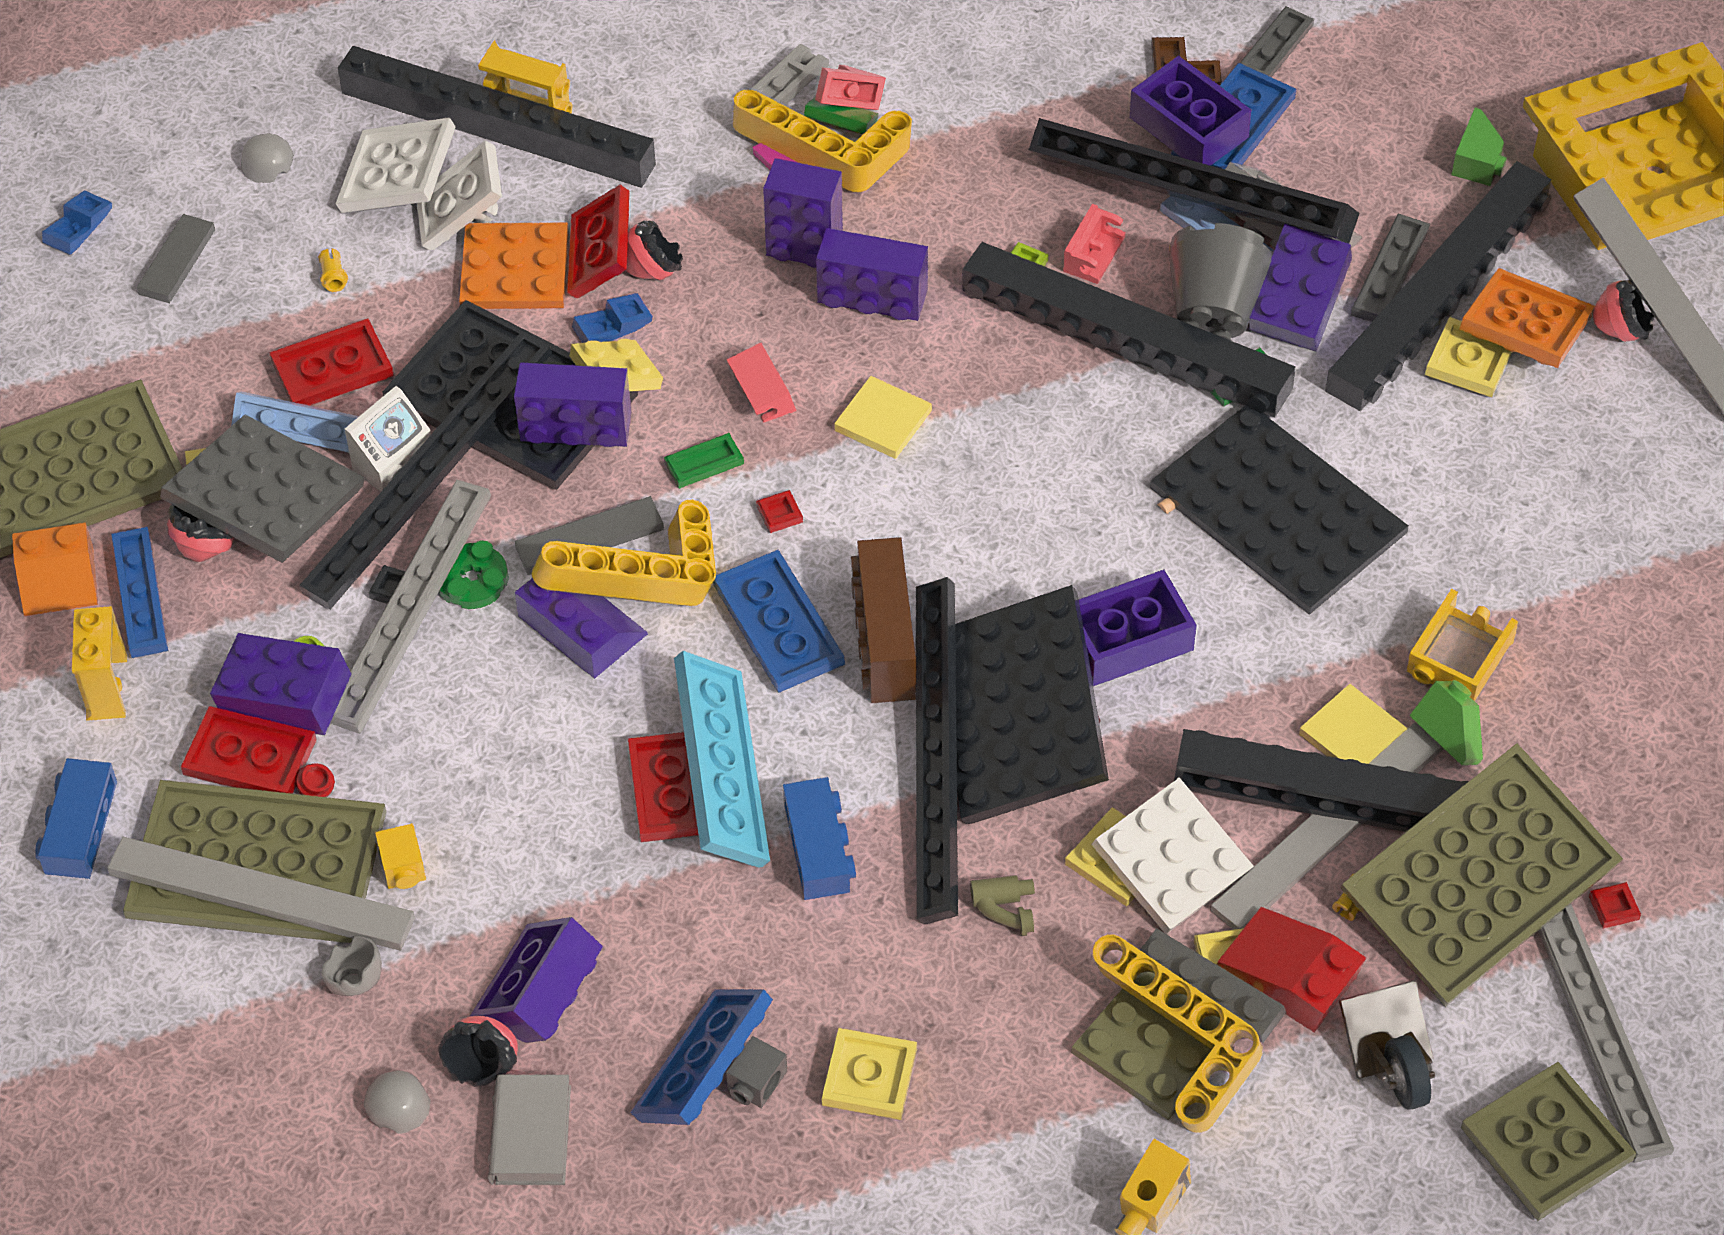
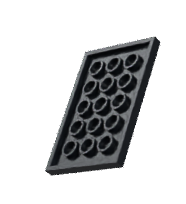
[382,300,638,490]
[1150,403,1409,615]
[955,585,1109,824]

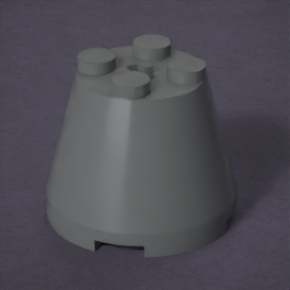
[1169,223,1274,340]

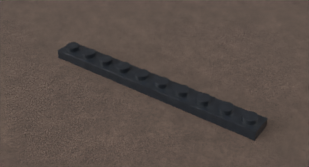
[299,331,552,610]
[916,577,958,924]

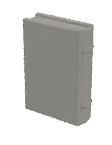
[488,1075,571,1185]

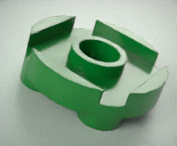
[438,540,509,609]

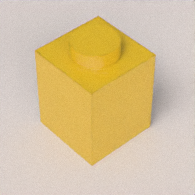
[375,823,426,889]

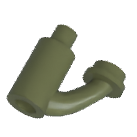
[970,875,1035,937]

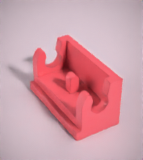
[1063,204,1125,284]
[727,342,796,423]

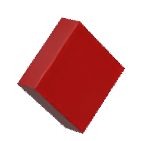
[756,490,803,533]
[1589,882,1641,929]

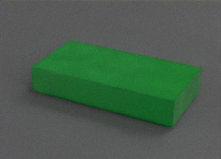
[804,96,879,134]
[664,433,744,489]

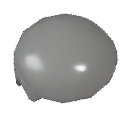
[241,133,294,183]
[321,936,382,996]
[364,1070,431,1134]

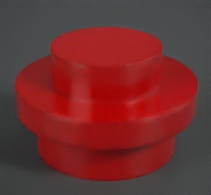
[296,763,335,797]

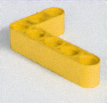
[733,90,912,192]
[532,499,716,606]
[1093,934,1263,1133]

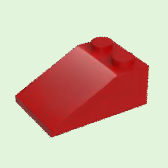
[1216,907,1366,1033]

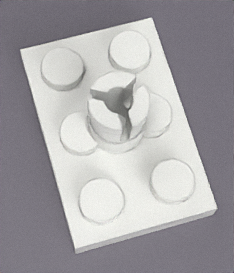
[417,140,502,250]

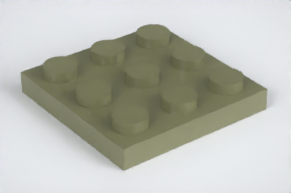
[1071,972,1220,1120]
[1461,1062,1636,1221]

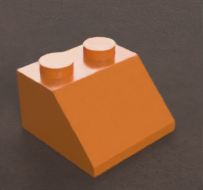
[12,522,98,616]

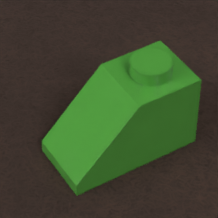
[1452,108,1507,186]
[1409,680,1483,765]

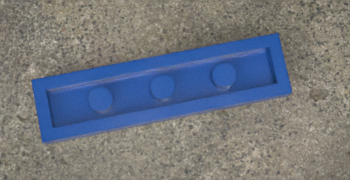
[111,527,169,658]

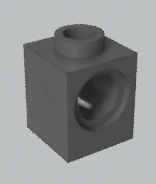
[726,1036,787,1109]

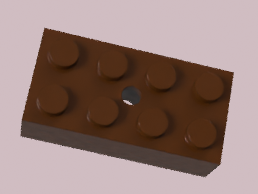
[851,537,916,703]

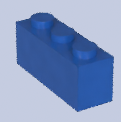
[35,758,117,879]
[783,777,856,900]

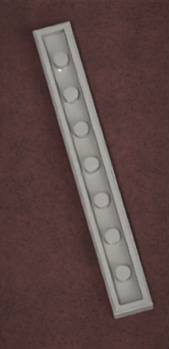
[1574,177,1724,417]
[330,480,491,734]
[1211,722,1443,930]
[107,836,415,951]
[1538,904,1674,1163]

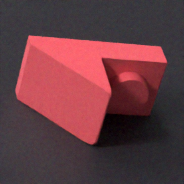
[815,65,886,110]

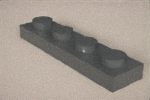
[1140,928,1286,1043]

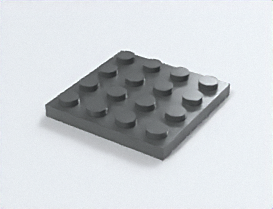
[160,414,365,563]

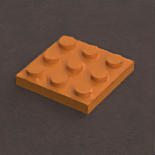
[459,222,568,309]
[1460,268,1595,368]

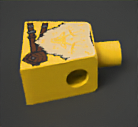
[1115,1139,1191,1235]

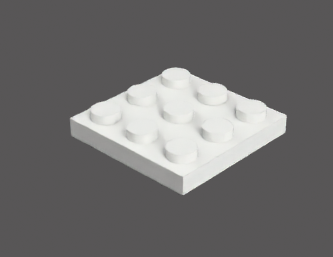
[336,118,456,213]
[1091,778,1254,934]

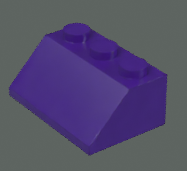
[514,578,648,679]
[469,917,603,1043]

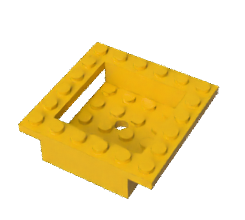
[1523,42,1724,250]

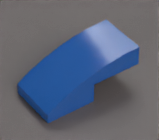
[42,190,112,255]
[572,293,653,343]

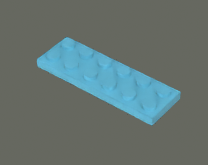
[674,651,770,868]

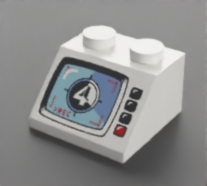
[345,386,431,492]

